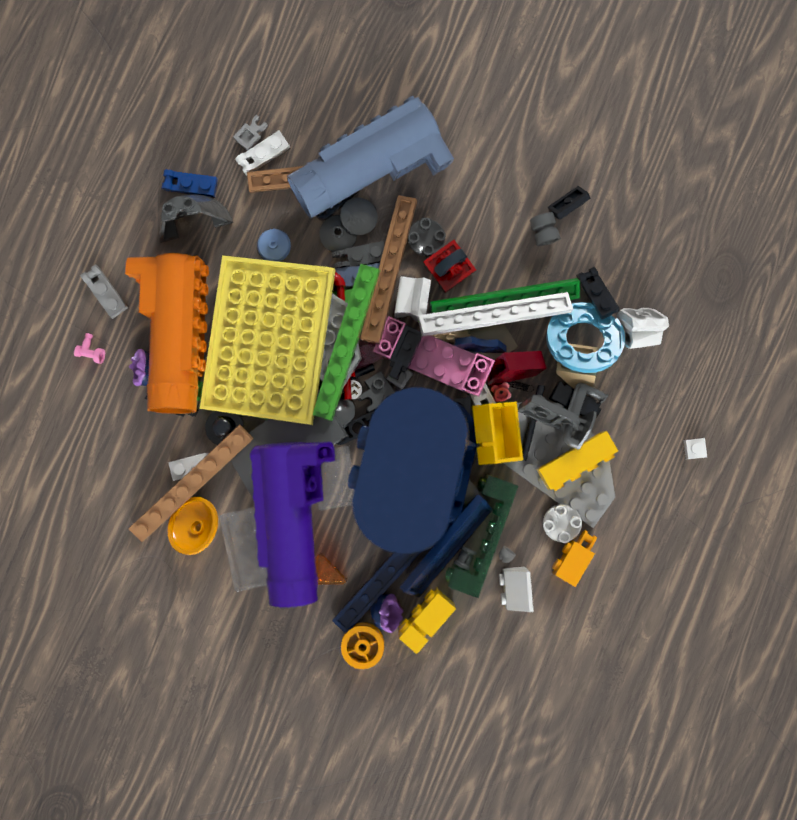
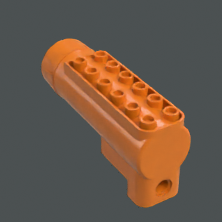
[125,253,209,414]

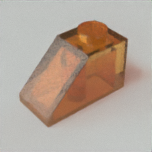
[315,552,347,585]

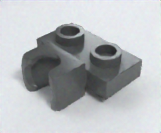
[358,371,395,413]

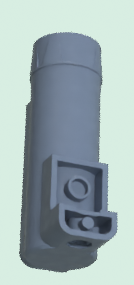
[287,96,454,218]

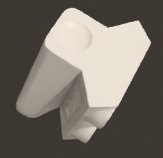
[394,276,431,322]
[616,308,669,349]

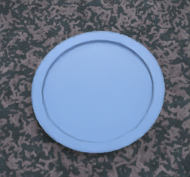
[257,229,291,262]

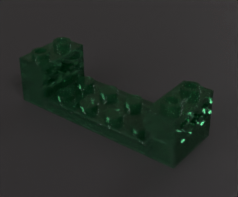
[444,474,518,598]

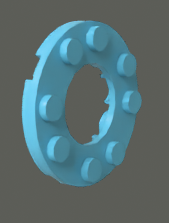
[546,302,625,373]

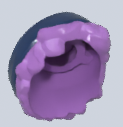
[129,349,149,386]
[370,594,404,633]

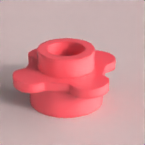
[491,382,511,402]

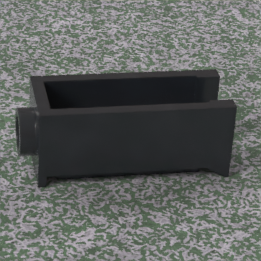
[549,381,601,418]

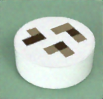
[343,380,362,399]

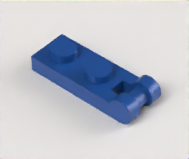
[161,169,218,197]

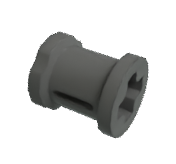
[454,546,477,570]

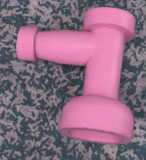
[74,333,105,364]

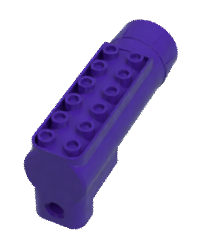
[250,442,335,607]

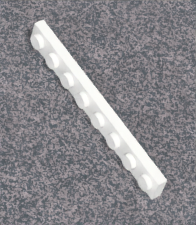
[418,292,573,337]

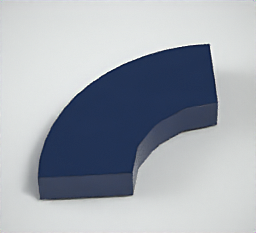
[455,336,507,353]

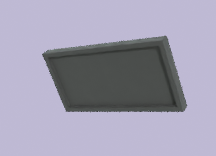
[230,388,348,498]

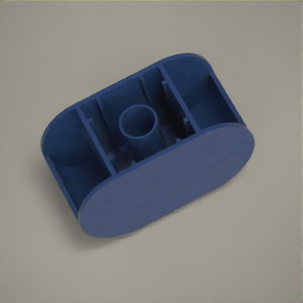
[348,388,478,554]

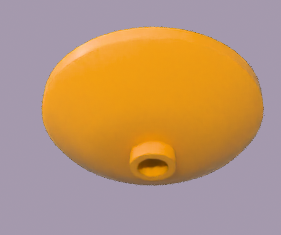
[167,497,218,555]

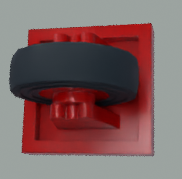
[423,240,476,293]

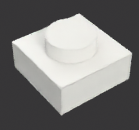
[684,438,707,459]

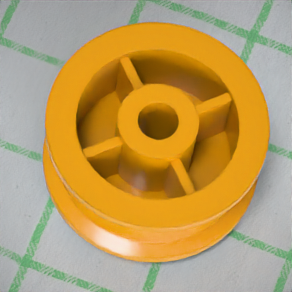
[341,622,384,669]

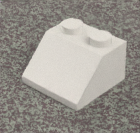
[499,567,533,612]

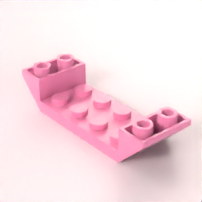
[373,316,495,397]

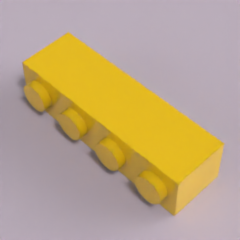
[536,431,618,491]

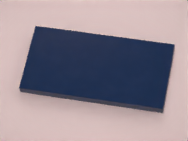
[400,494,493,598]

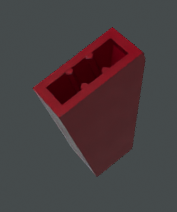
[487,351,547,386]

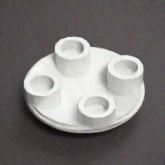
[543,504,582,543]

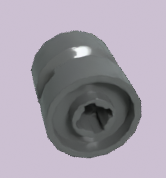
[530,212,561,246]

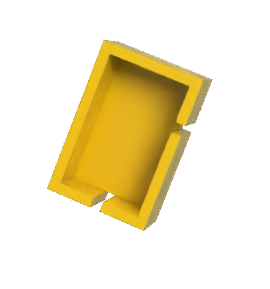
[472,402,523,465]
[398,587,456,654]

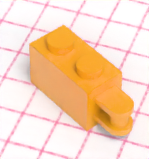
[552,530,597,587]

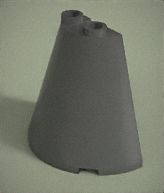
[159,195,234,243]

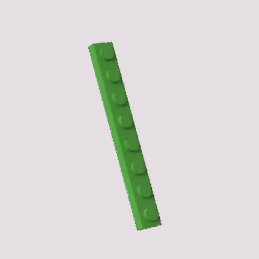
[313,264,380,421]

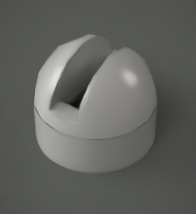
[499,546,516,563]

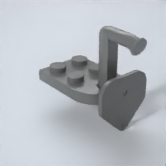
[518,383,609,450]

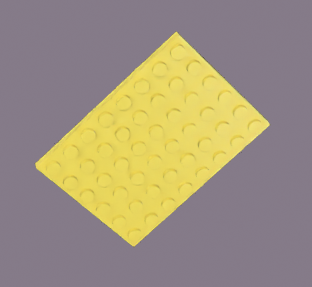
[200,255,336,425]

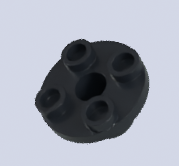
[205,411,244,445]

